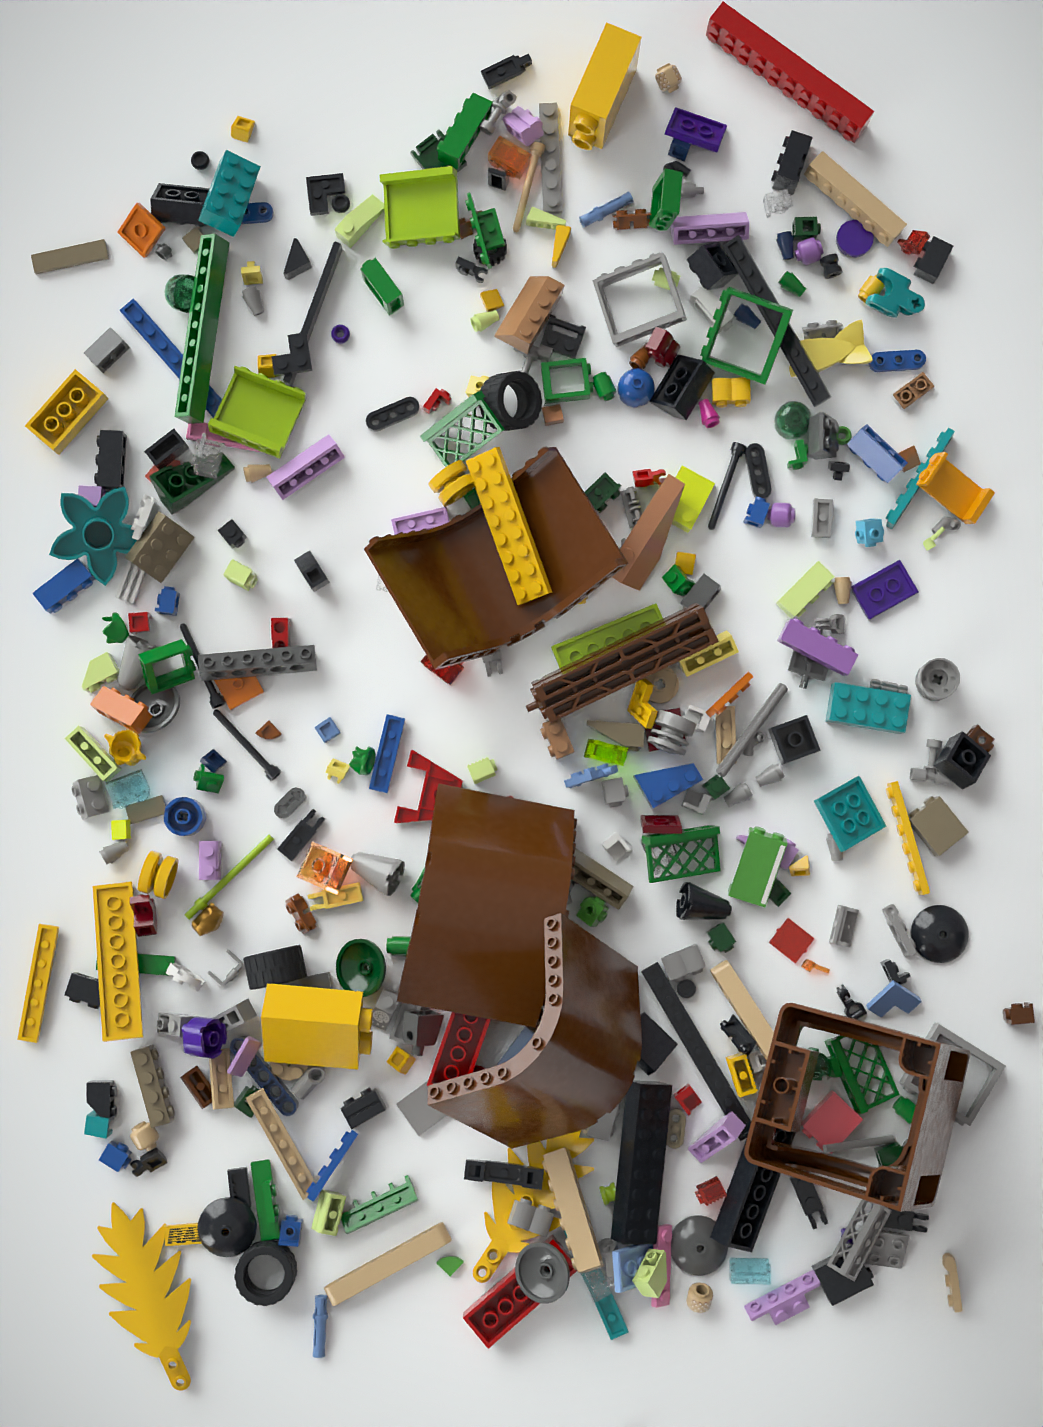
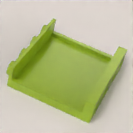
[379,166,460,249]
[208,365,306,459]

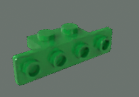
[465,192,505,269]
[250,1159,280,1241]

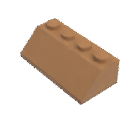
[494,276,565,354]

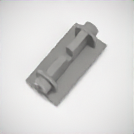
[802,320,843,340]

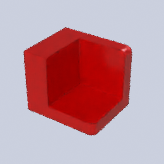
[128,612,152,635]
[673,1083,702,1116]

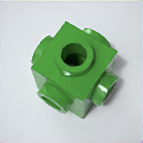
[576,896,609,927]

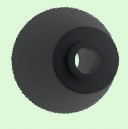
[676,882,732,920]

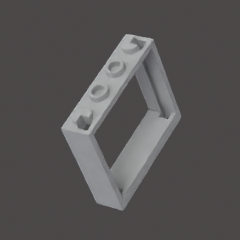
[592,252,687,347]
[899,1022,1006,1126]

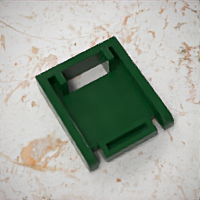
[410,129,467,173]

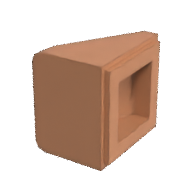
[542,404,564,426]
[898,445,921,472]

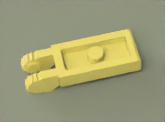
[307,882,364,911]

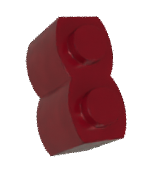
[645,327,681,368]

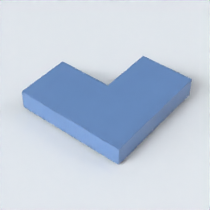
[866,980,922,1018]

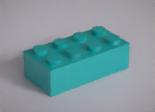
[198,149,261,237]
[825,682,911,734]

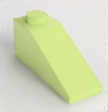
[334,194,384,249]

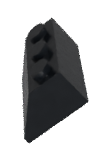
[150,183,210,227]
[649,354,715,420]

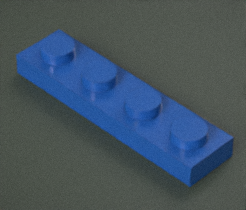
[369,714,405,793]
[306,1130,358,1202]

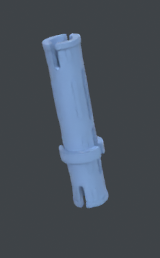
[579,191,634,228]
[312,1294,328,1358]

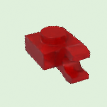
[632,469,666,487]

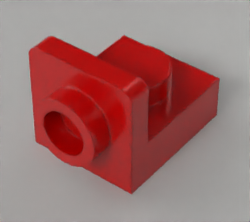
[423,388,452,415]

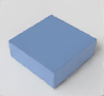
[314,717,341,743]

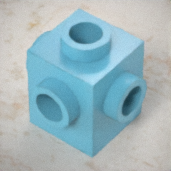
[855,518,884,547]

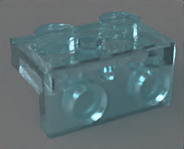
[105,769,151,809]

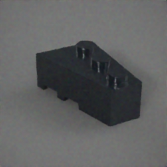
[771,130,813,195]

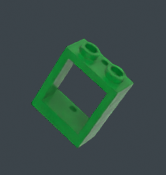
[649,168,683,231]
[360,257,404,316]
[541,358,594,404]
[138,639,196,694]

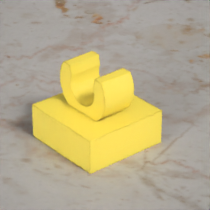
[241,261,263,285]
[325,758,350,784]

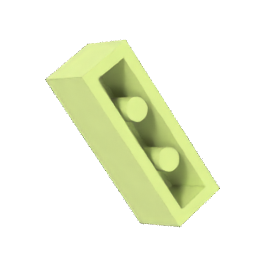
[776,561,835,619]
[64,725,122,782]

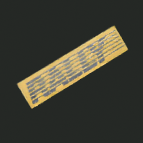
[164,1223,229,1246]

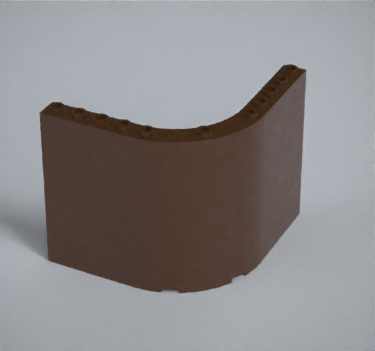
[364,446,629,669]
[396,784,577,1028]
[427,913,642,1149]

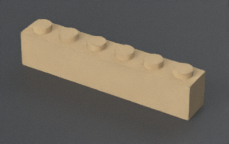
[803,151,907,247]
[542,1148,604,1273]

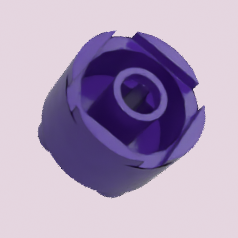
[182,1017,227,1059]

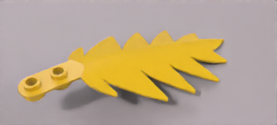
[473,1131,594,1283]
[92,1202,192,1391]

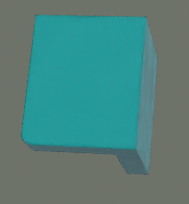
[84,1110,113,1139]

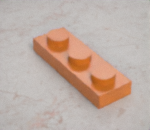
[705,671,754,718]

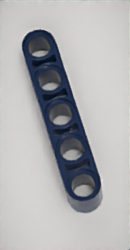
[230,1036,299,1116]

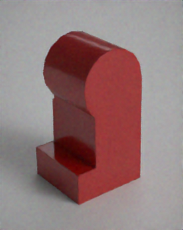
[271,617,290,648]

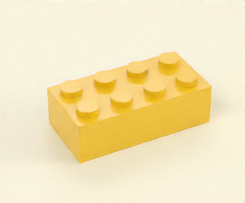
[25,369,109,455]

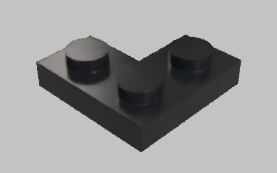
[306,173,346,216]
[271,332,313,377]

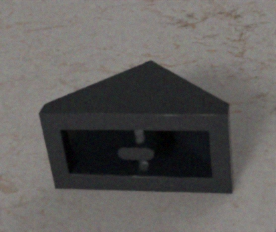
[283,238,312,280]

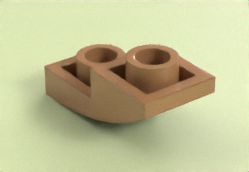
[893,372,935,409]

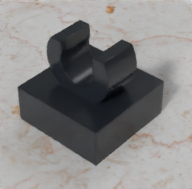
[828,461,850,481]

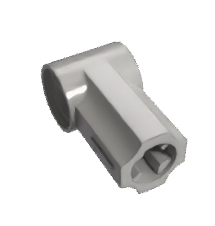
[290,1065,325,1100]

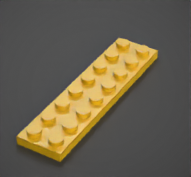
[466,447,552,605]
[92,882,144,1042]

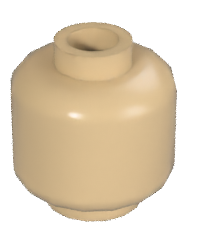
[130,1121,160,1152]

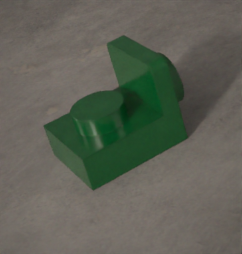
[769,878,792,907]

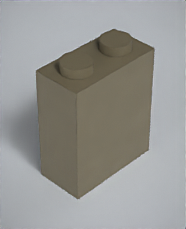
[908,796,969,856]

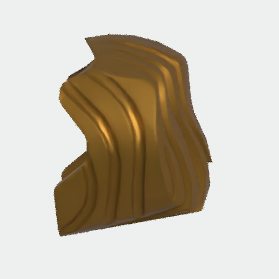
[191,902,224,936]

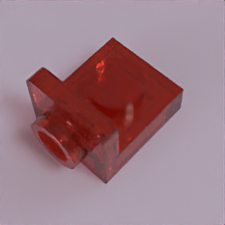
[897,230,930,255]

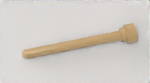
[513,141,546,232]

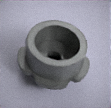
[155,243,173,261]

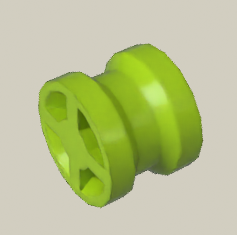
[599,1182,616,1206]

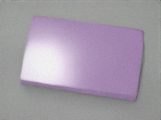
[227,1036,261,1077]

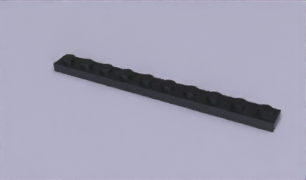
[723,235,832,407]
[641,962,751,1142]

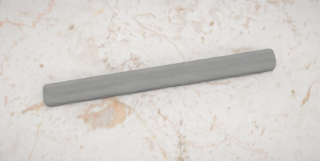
[716,683,788,777]

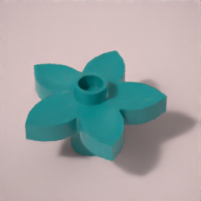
[49,487,143,586]

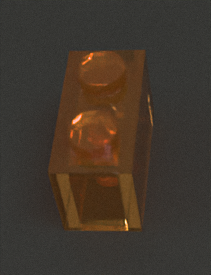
[488,135,532,180]

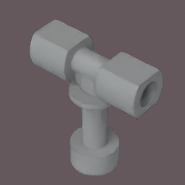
[479,90,517,136]
[513,344,553,376]
[909,739,951,785]

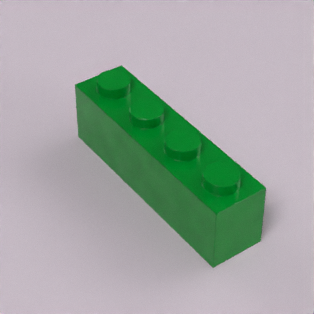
[436,92,493,169]

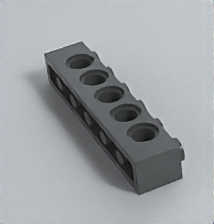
[198,645,317,681]

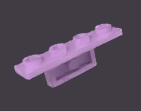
[744,1270,821,1325]

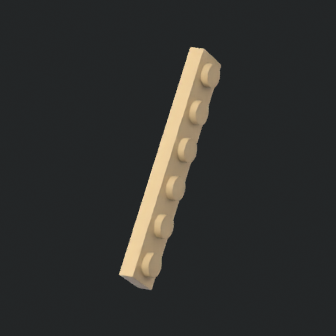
[246,1088,316,1200]

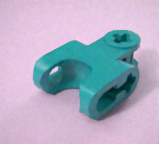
[865,268,925,318]

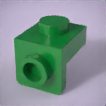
[787,439,808,470]
[661,564,695,597]
[193,764,224,794]

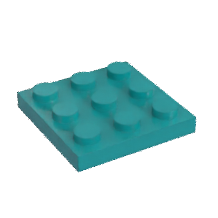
[814,776,887,852]

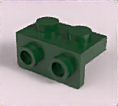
[585,472,622,514]

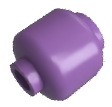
[794,237,824,266]
[767,503,796,527]

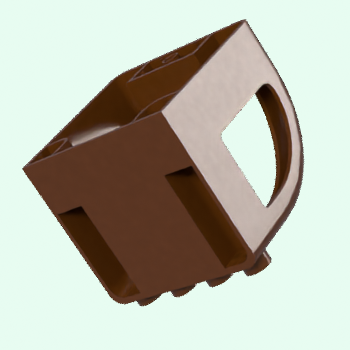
[744,1003,970,1212]

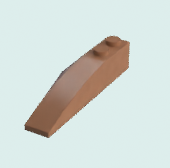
[612,474,685,591]

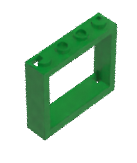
[700,287,794,385]

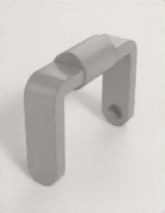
[207,949,243,986]

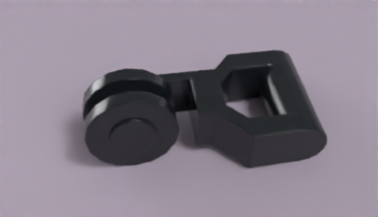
[836,984,867,1019]

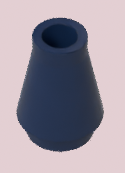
[775,231,794,260]
[733,303,762,330]

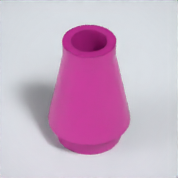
[698,399,720,428]

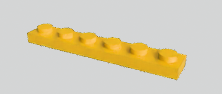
[886,781,930,895]
[17,923,60,1043]

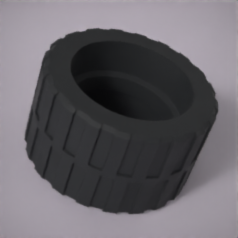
[479,371,542,431]
[243,944,307,990]
[234,1239,298,1306]

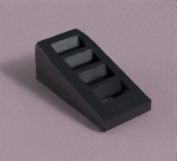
[488,168,510,191]

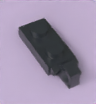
[480,53,532,90]

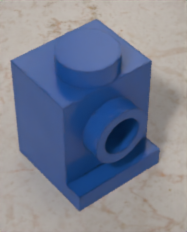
[743,497,770,528]
[154,586,180,616]
[278,1215,303,1247]

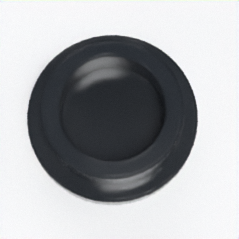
[191,151,210,170]
[331,194,350,213]
[677,979,696,998]

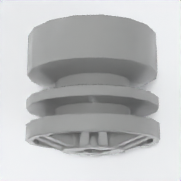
[915,658,960,701]
[647,710,697,756]

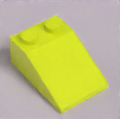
[672,465,715,533]

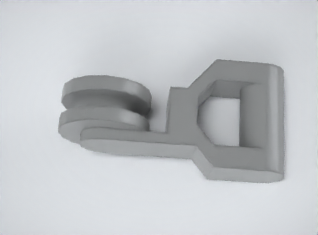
[815,614,845,634]

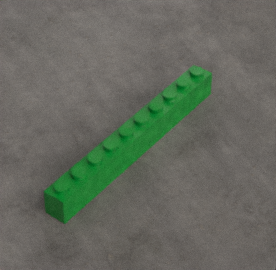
[174,233,230,424]

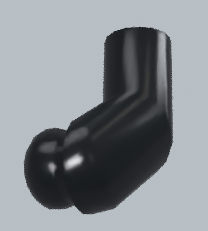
[663,161,691,178]

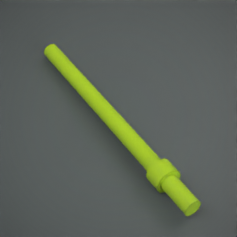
[184,834,274,920]

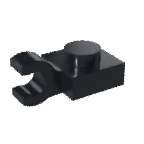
[455,256,488,283]
[130,1147,168,1177]

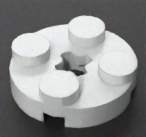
[166,963,205,992]

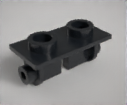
[720,1014,757,1056]

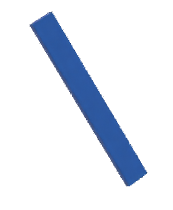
[119,298,222,418]

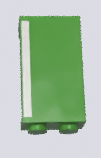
[728,826,788,908]

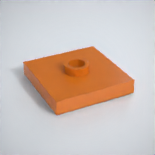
[117,203,166,258]
[214,676,264,710]

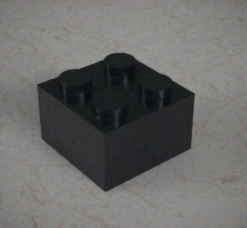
[686,243,738,290]
[768,715,821,765]
[933,731,991,790]

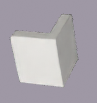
[684,705,710,733]
[601,832,631,861]

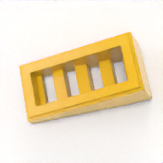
[552,225,571,268]

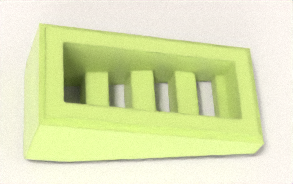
[526,207,566,230]

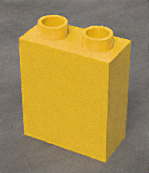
[568,22,642,150]
[261,983,373,1070]

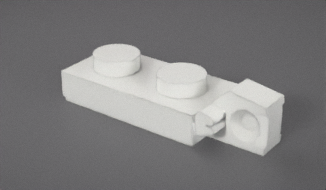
[131,494,156,540]

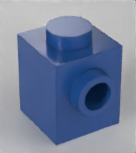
[98,1140,132,1172]

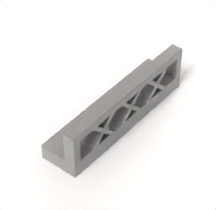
[827,1199,891,1281]

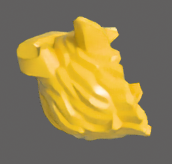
[104,729,146,766]

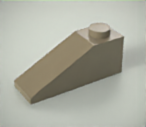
[586,720,645,752]

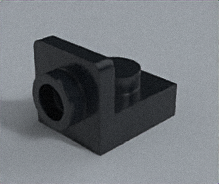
[217,519,247,549]
[880,959,911,985]

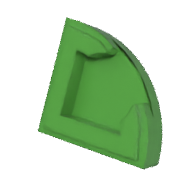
[436,1256,464,1277]

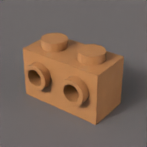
[540,717,575,760]

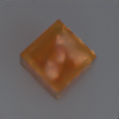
[296,841,353,895]

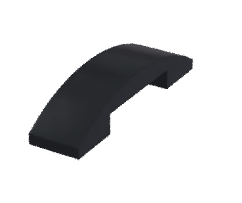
[464,1159,544,1190]

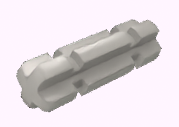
[870,679,908,694]

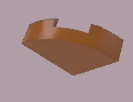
[255,720,282,739]

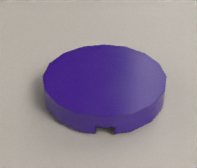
[836,219,874,258]

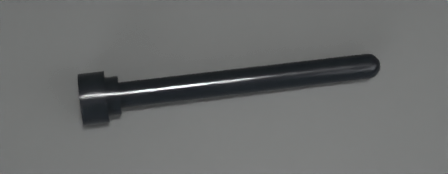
[708,442,747,530]
[180,623,226,709]
[213,709,282,782]

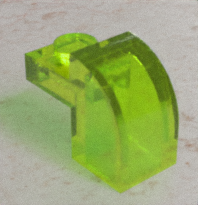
[583,739,628,766]

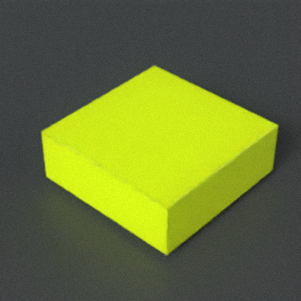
[111,819,131,840]

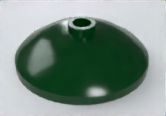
[336,938,386,997]

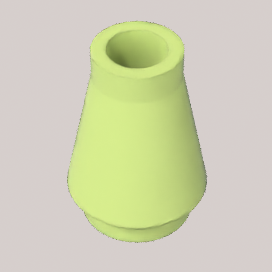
[470,310,500,332]

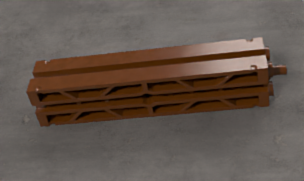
[525,603,719,723]

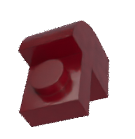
[130,894,157,937]

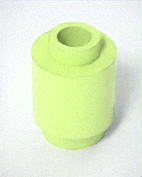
[652,267,681,291]

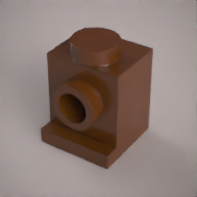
[967,724,995,753]
[1002,1002,1035,1025]

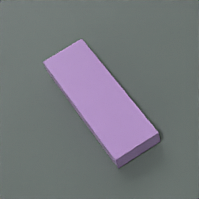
[391,507,450,535]

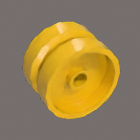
[428,460,475,507]
[137,850,179,899]

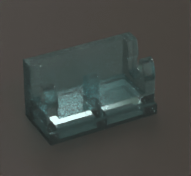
[729,1257,771,1285]

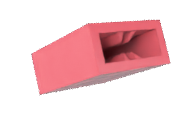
[801,1090,863,1154]

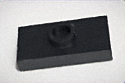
[227,1167,252,1207]

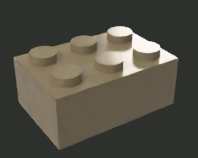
[125,511,195,584]

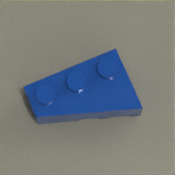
[633,763,703,809]

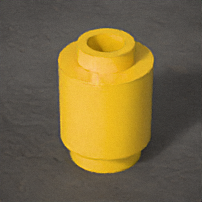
[857,275,885,303]

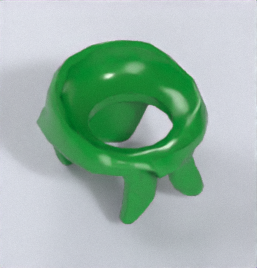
[102,612,130,644]
[349,746,376,775]

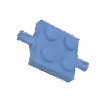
[564,763,619,789]

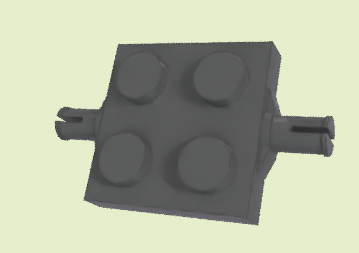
[787,628,829,689]

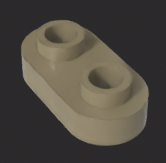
[667,1108,686,1149]

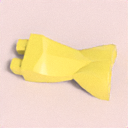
[789,319,873,377]

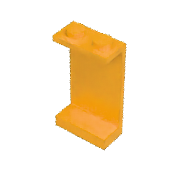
[916,452,995,524]

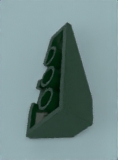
[149,453,235,515]

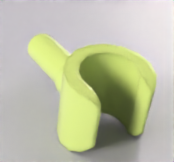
[923,527,945,551]

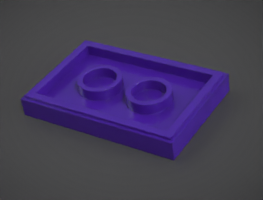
[664,107,728,153]
[851,560,919,620]

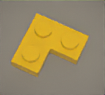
[627,678,658,729]

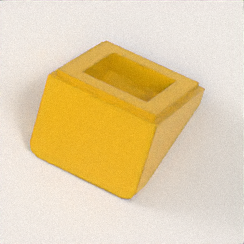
[231,116,255,143]
[480,289,504,312]
[257,354,278,378]
[675,552,696,575]
[789,855,810,877]
[386,1046,416,1075]

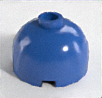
[617,368,655,408]

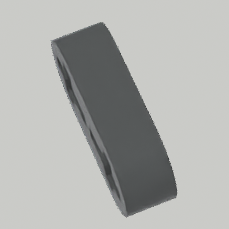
[274,787,306,818]

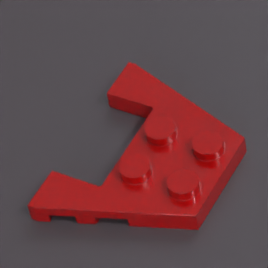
[394,750,463,824]

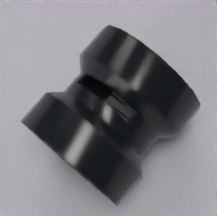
[819,253,843,279]

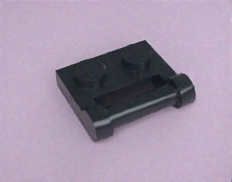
[540,314,586,359]

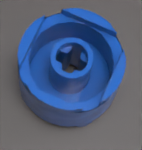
[164,797,207,836]

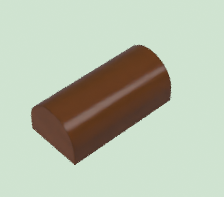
[180,1065,212,1109]

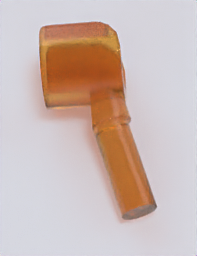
[801,959,830,973]

